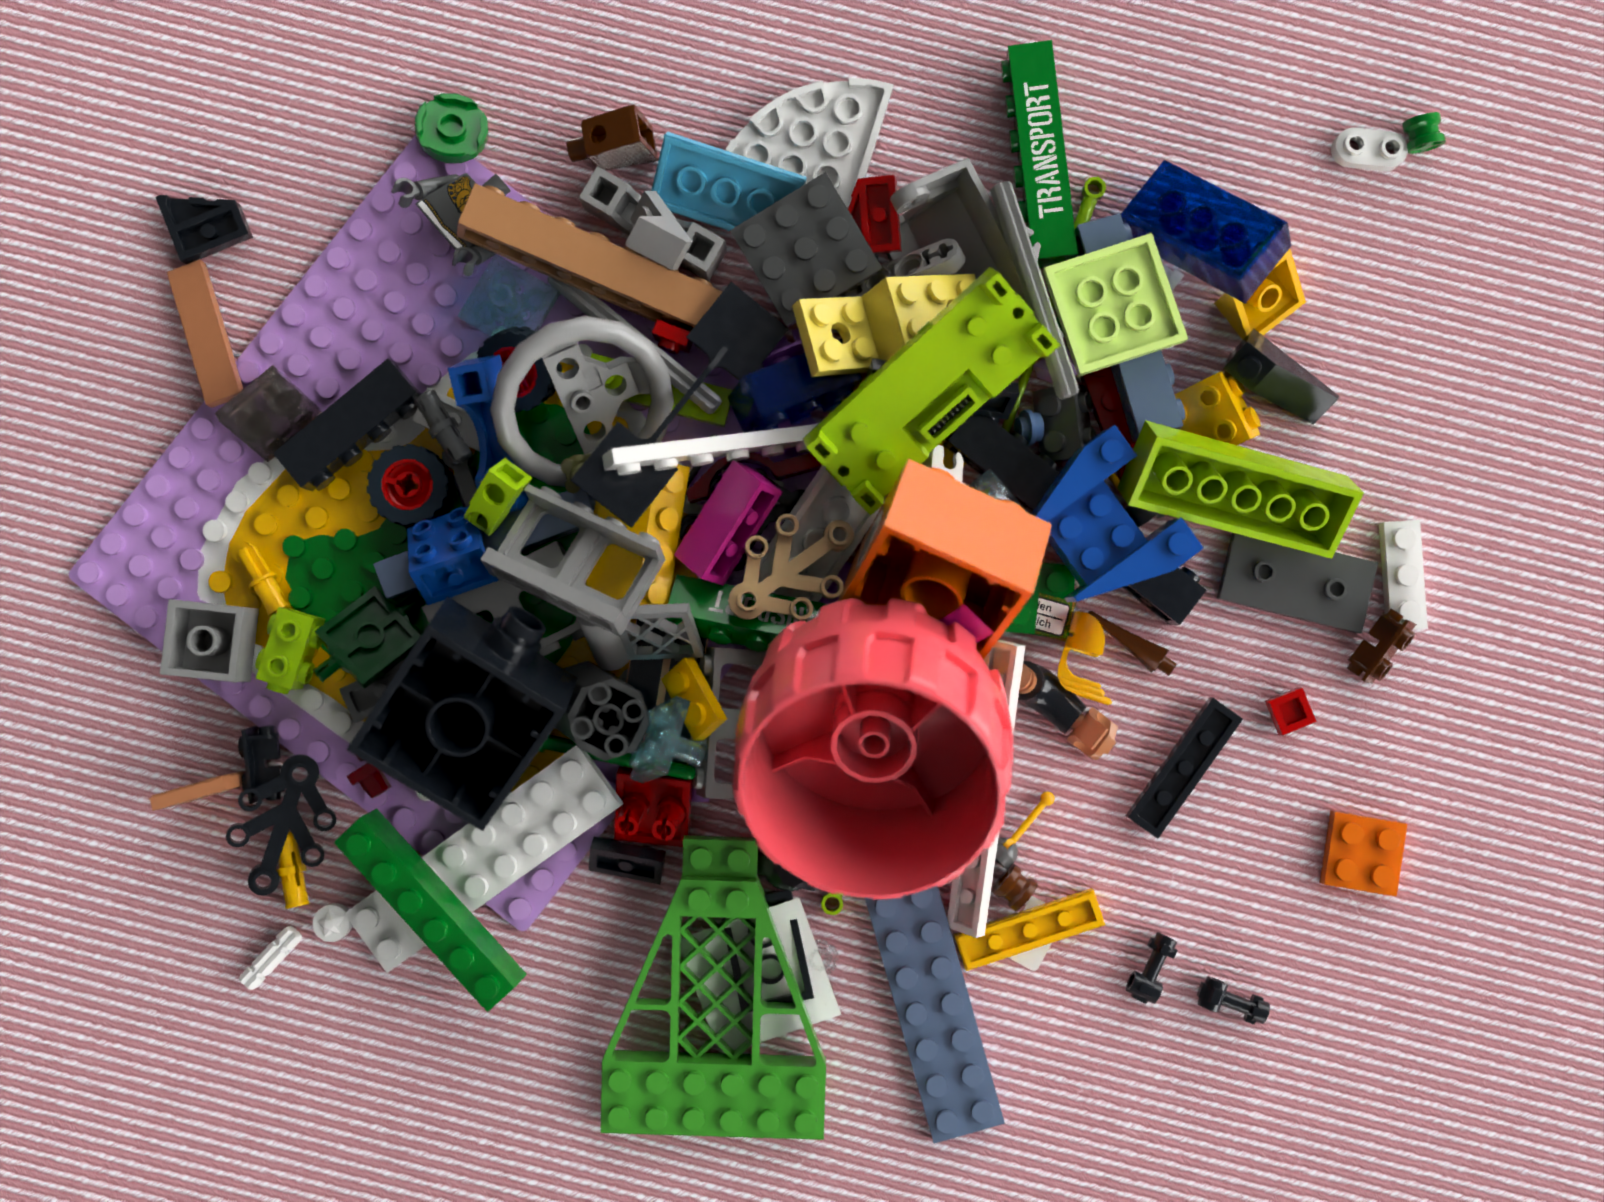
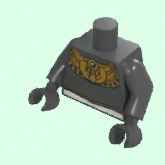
[391,173,510,276]

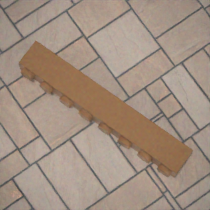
[456,183,723,332]

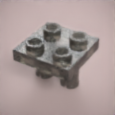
[215,365,322,462]

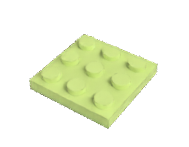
[1042,233,1188,377]

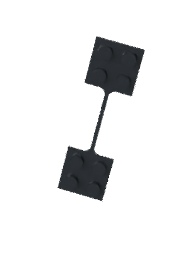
[571,282,789,528]

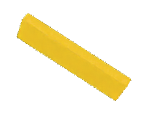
[953,888,1105,971]

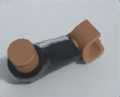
[1018,661,1118,760]

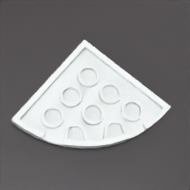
[725,78,894,208]

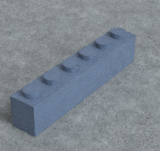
[1075,213,1185,443]

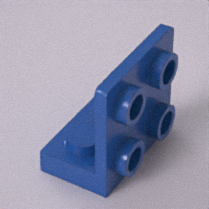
[407,506,499,605]

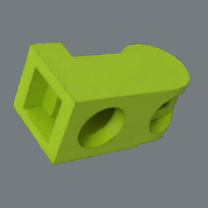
[464,458,532,536]

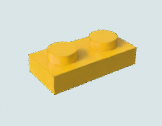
[661,657,727,741]

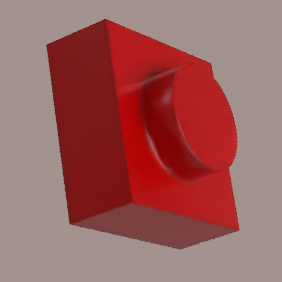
[652,319,693,355]
[1265,687,1317,735]

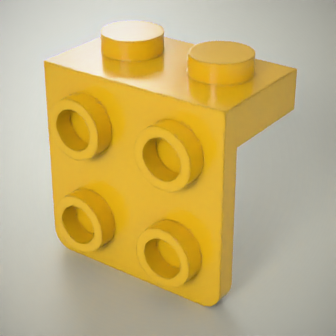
[1174,371,1261,445]

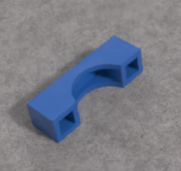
[448,355,530,512]

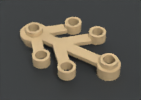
[729,514,854,621]

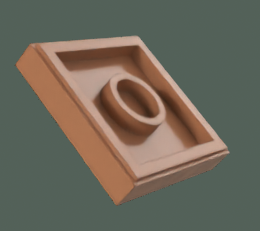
[149,771,245,811]

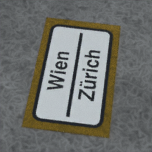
[1035,593,1076,642]

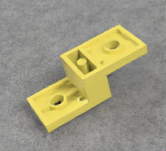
[792,274,976,377]

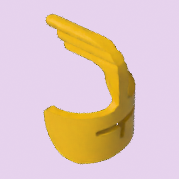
[1057,611,1112,705]

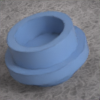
[1014,409,1044,446]

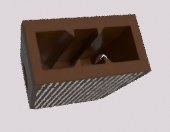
[566,104,659,170]

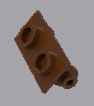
[1347,608,1417,684]

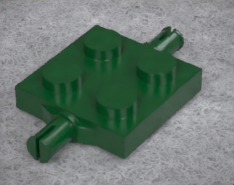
[313,586,425,689]

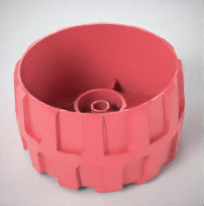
[732,598,1014,900]

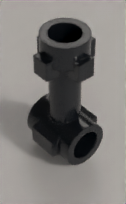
[1126,932,1178,1004]
[1196,976,1270,1025]

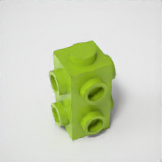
[255,607,325,694]

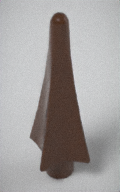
[1088,611,1177,676]

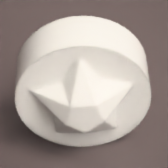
[313,903,353,942]

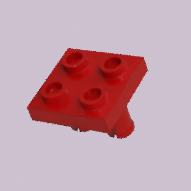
[614,767,692,847]

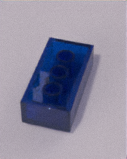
[1121,160,1291,304]

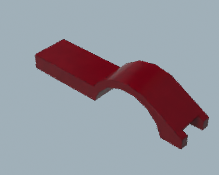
[686,452,822,504]

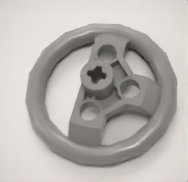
[490,316,674,487]

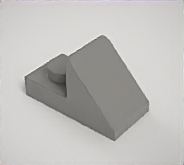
[625,191,692,270]

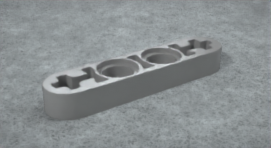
[840,238,965,297]

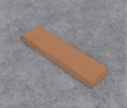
[167,259,245,408]

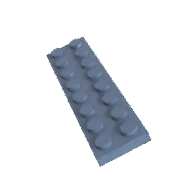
[865,886,1005,1144]

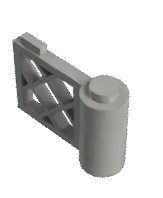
[576,603,704,671]

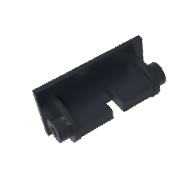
[238,725,284,804]

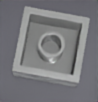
[160,599,259,682]

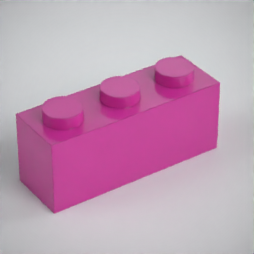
[674,460,783,586]

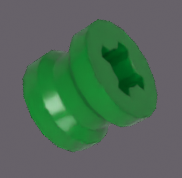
[1402,112,1446,154]

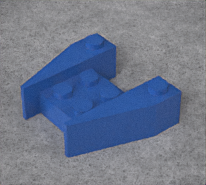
[1031,425,1204,602]

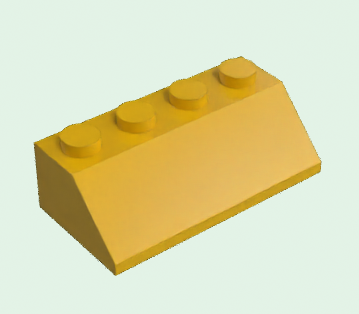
[586,464,690,605]

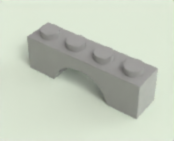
[579,166,727,281]

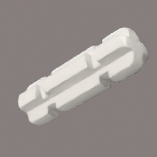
[239,926,302,990]

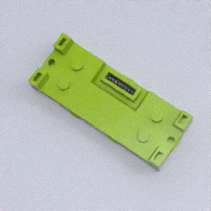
[803,267,1060,516]

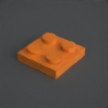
[1319,811,1408,897]

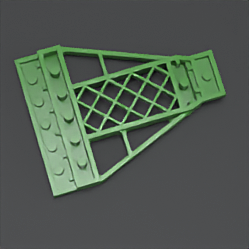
[601,835,826,1140]

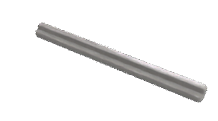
[990,181,1079,399]
[547,277,722,415]

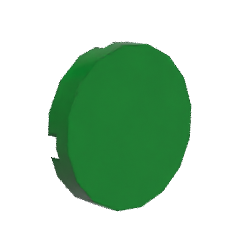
[415,93,488,163]

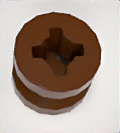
[991,864,1038,911]

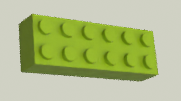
[1117,420,1364,559]

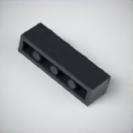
[273,358,421,492]

